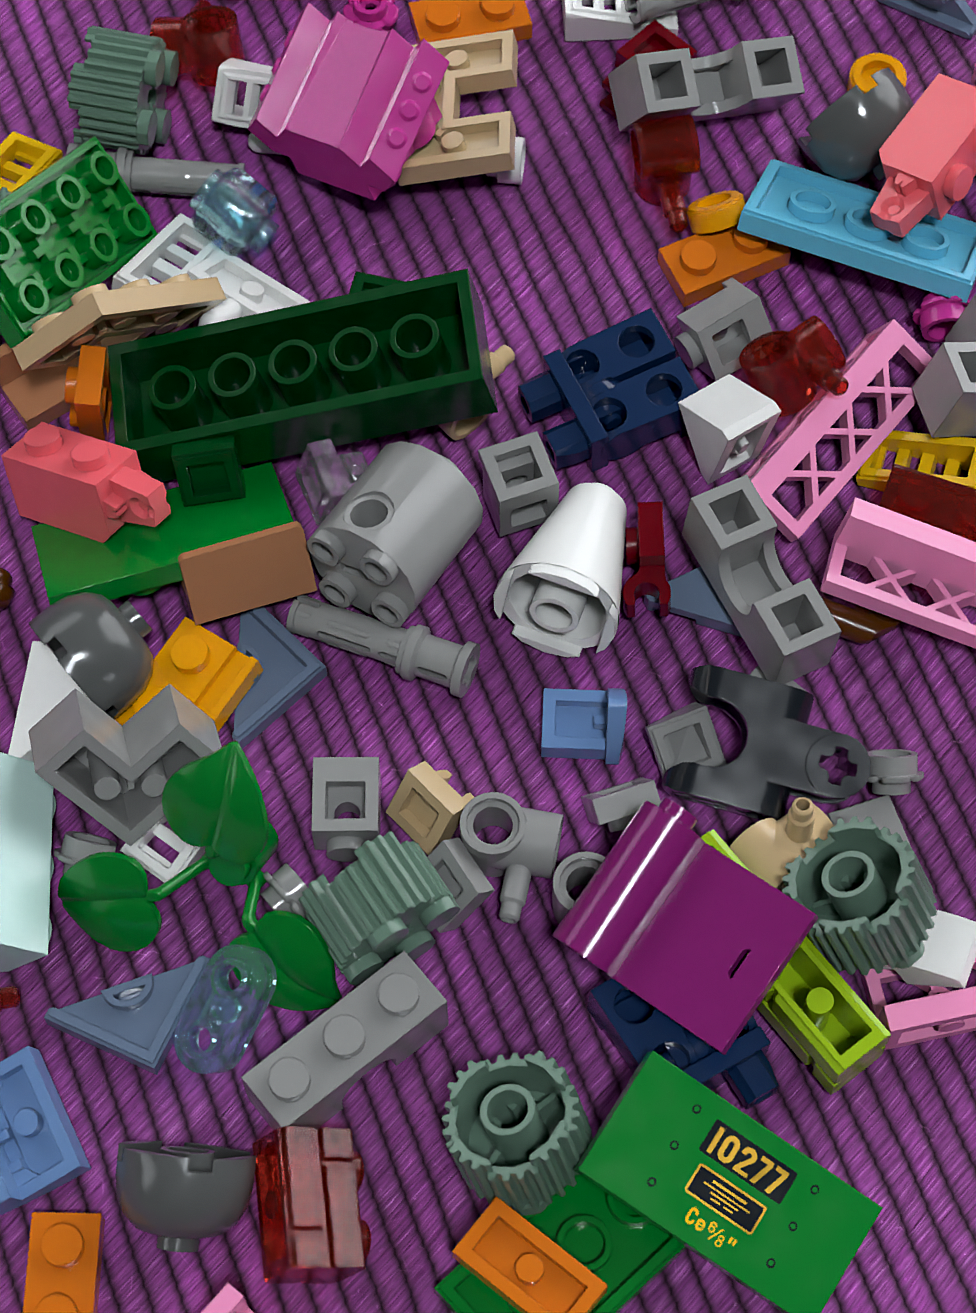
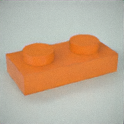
[409,0,532,44]
[657,224,791,307]
[65,345,113,442]
[452,1196,608,1313]
[23,1212,105,1313]

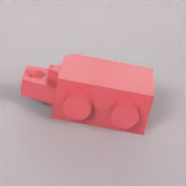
[870,73,976,238]
[1,422,171,543]

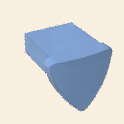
[541,688,627,765]

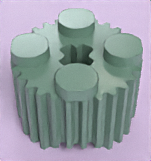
[67,26,179,155]
[782,816,937,975]
[299,831,460,986]
[442,1051,593,1216]

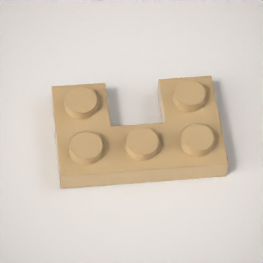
[398,29,518,186]
[12,274,226,371]

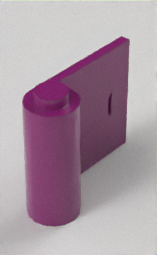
[552,797,819,1055]

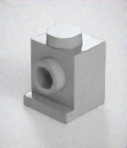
[674,278,778,381]
[478,431,559,537]
[311,757,382,862]

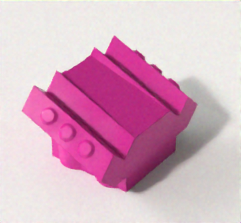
[248,2,450,201]

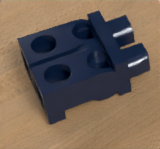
[518,308,699,472]
[587,978,779,1110]

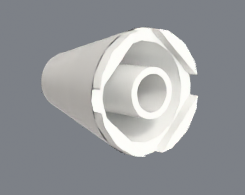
[493,483,627,657]

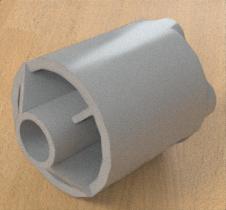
[307,441,483,628]

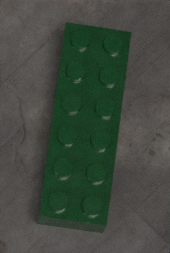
[108,269,498,482]

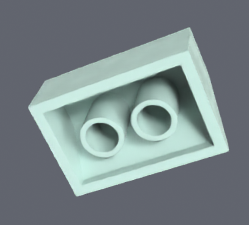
[0,752,56,972]

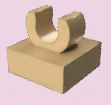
[386,761,474,855]

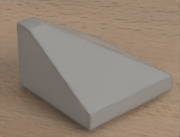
[645,702,726,779]

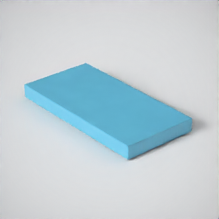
[737,159,976,303]

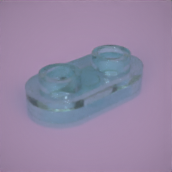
[174,944,277,1074]

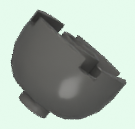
[797,67,914,182]
[29,592,153,720]
[116,1140,256,1252]

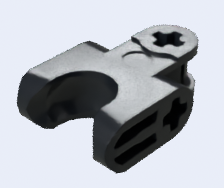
[662,665,871,821]

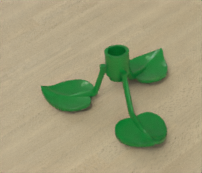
[58,741,342,1011]

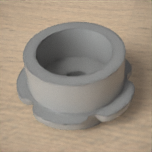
[867,749,924,795]
[54,831,117,874]
[260,863,308,919]

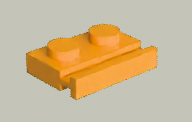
[115,616,263,732]

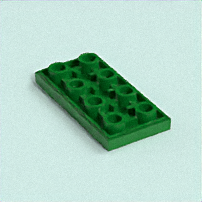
[0,136,158,348]
[31,462,294,605]

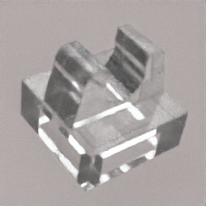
[295,438,368,526]

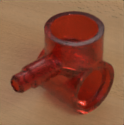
[150,0,246,87]
[630,114,700,232]
[739,315,849,417]

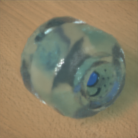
[189,168,280,257]

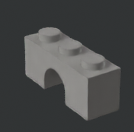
[608,35,805,132]
[682,474,842,684]
[241,951,449,1151]

